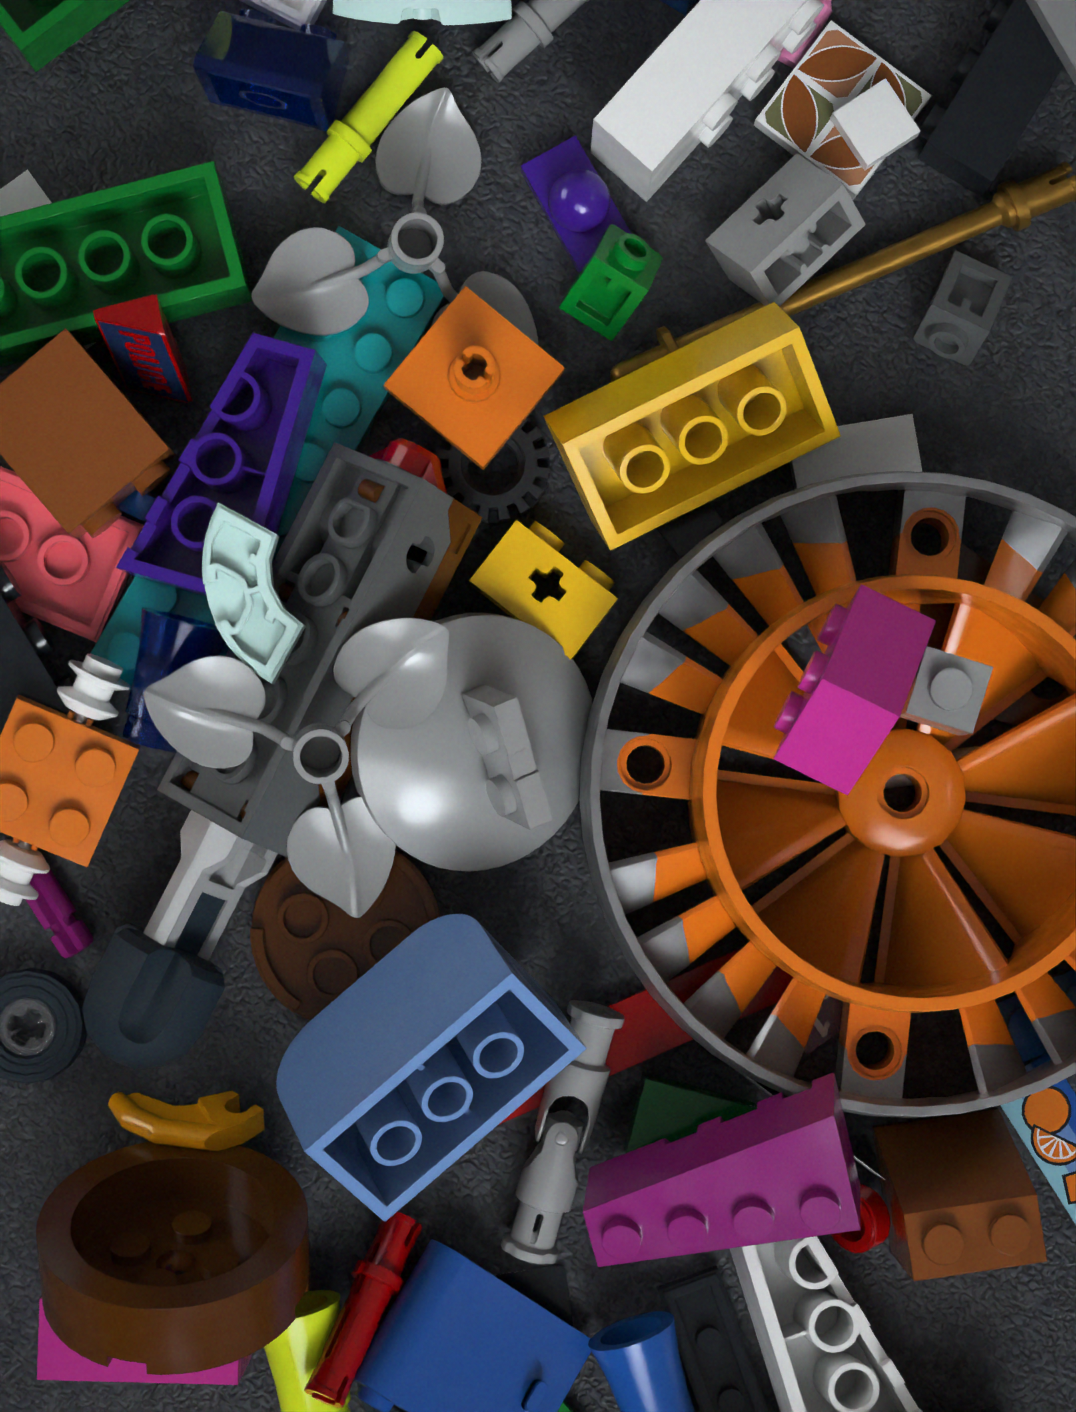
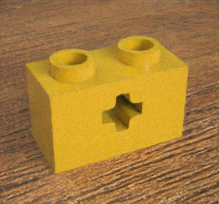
[469,520,618,660]

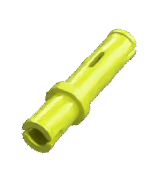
[294,31,443,203]

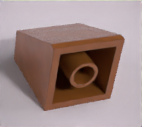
[0,328,176,539]
[872,1108,1047,1281]

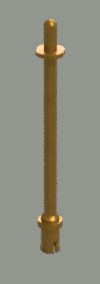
[610,161,1076,382]

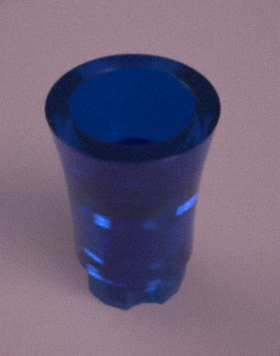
[122,607,225,753]

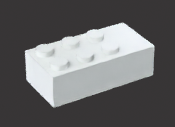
[590,0,824,202]

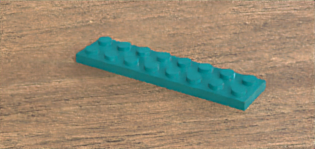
[90,226,446,698]

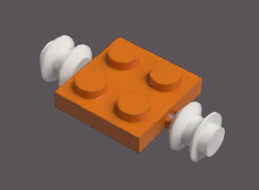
[0,654,140,906]

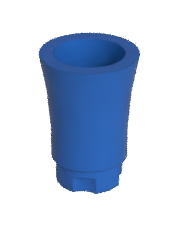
[588,1311,695,1412]

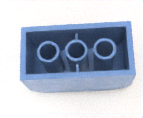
[276,914,587,1222]

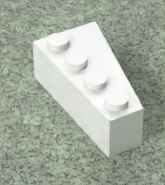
[730,1236,923,1412]

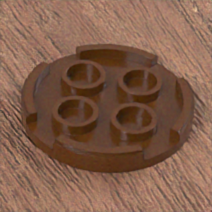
[250,849,441,1020]

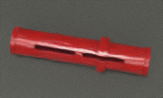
[304,1211,423,1408]

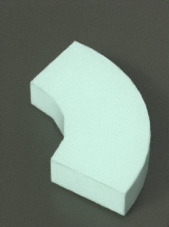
[202,503,306,684]

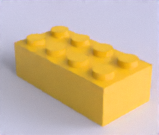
[543,302,841,551]

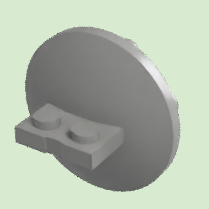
[350,613,593,872]

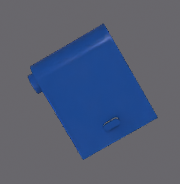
[354,1239,591,1412]

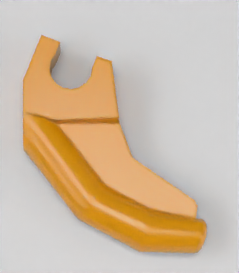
[108,1090,265,1151]

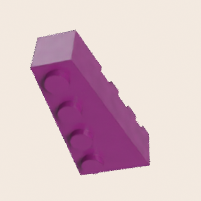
[583,1072,861,1267]

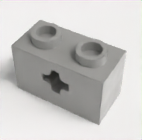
[705,153,866,307]

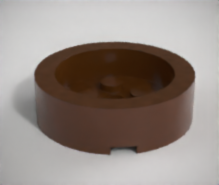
[36,1142,310,1375]

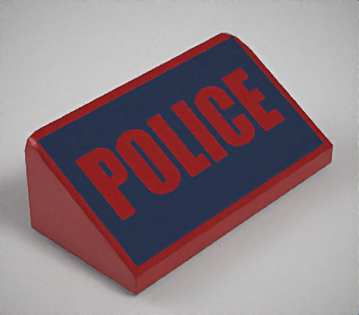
[93,294,193,403]

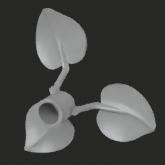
[251,87,538,345]
[144,617,449,918]

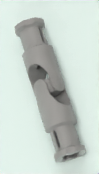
[501,1000,625,1264]

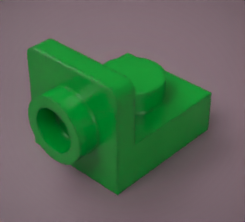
[559,224,663,341]

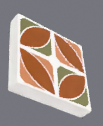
[754,20,932,200]

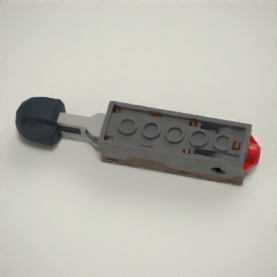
[82,438,483,1069]

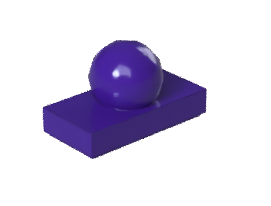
[520,135,631,273]

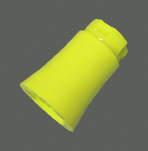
[264,1290,351,1412]

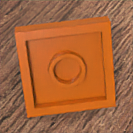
[383,286,565,470]

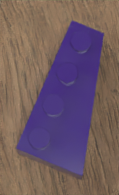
[116,333,327,597]

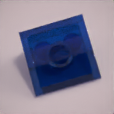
[193,9,349,131]

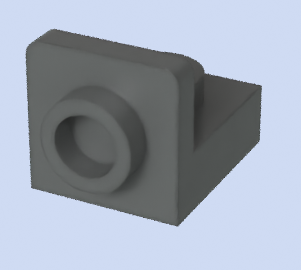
[913,250,1012,366]

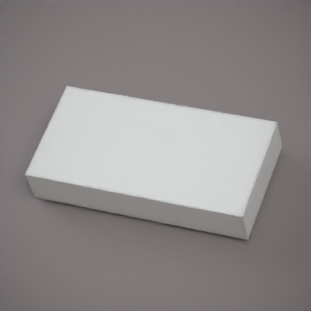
[790,414,922,490]

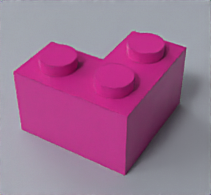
[773,584,936,796]

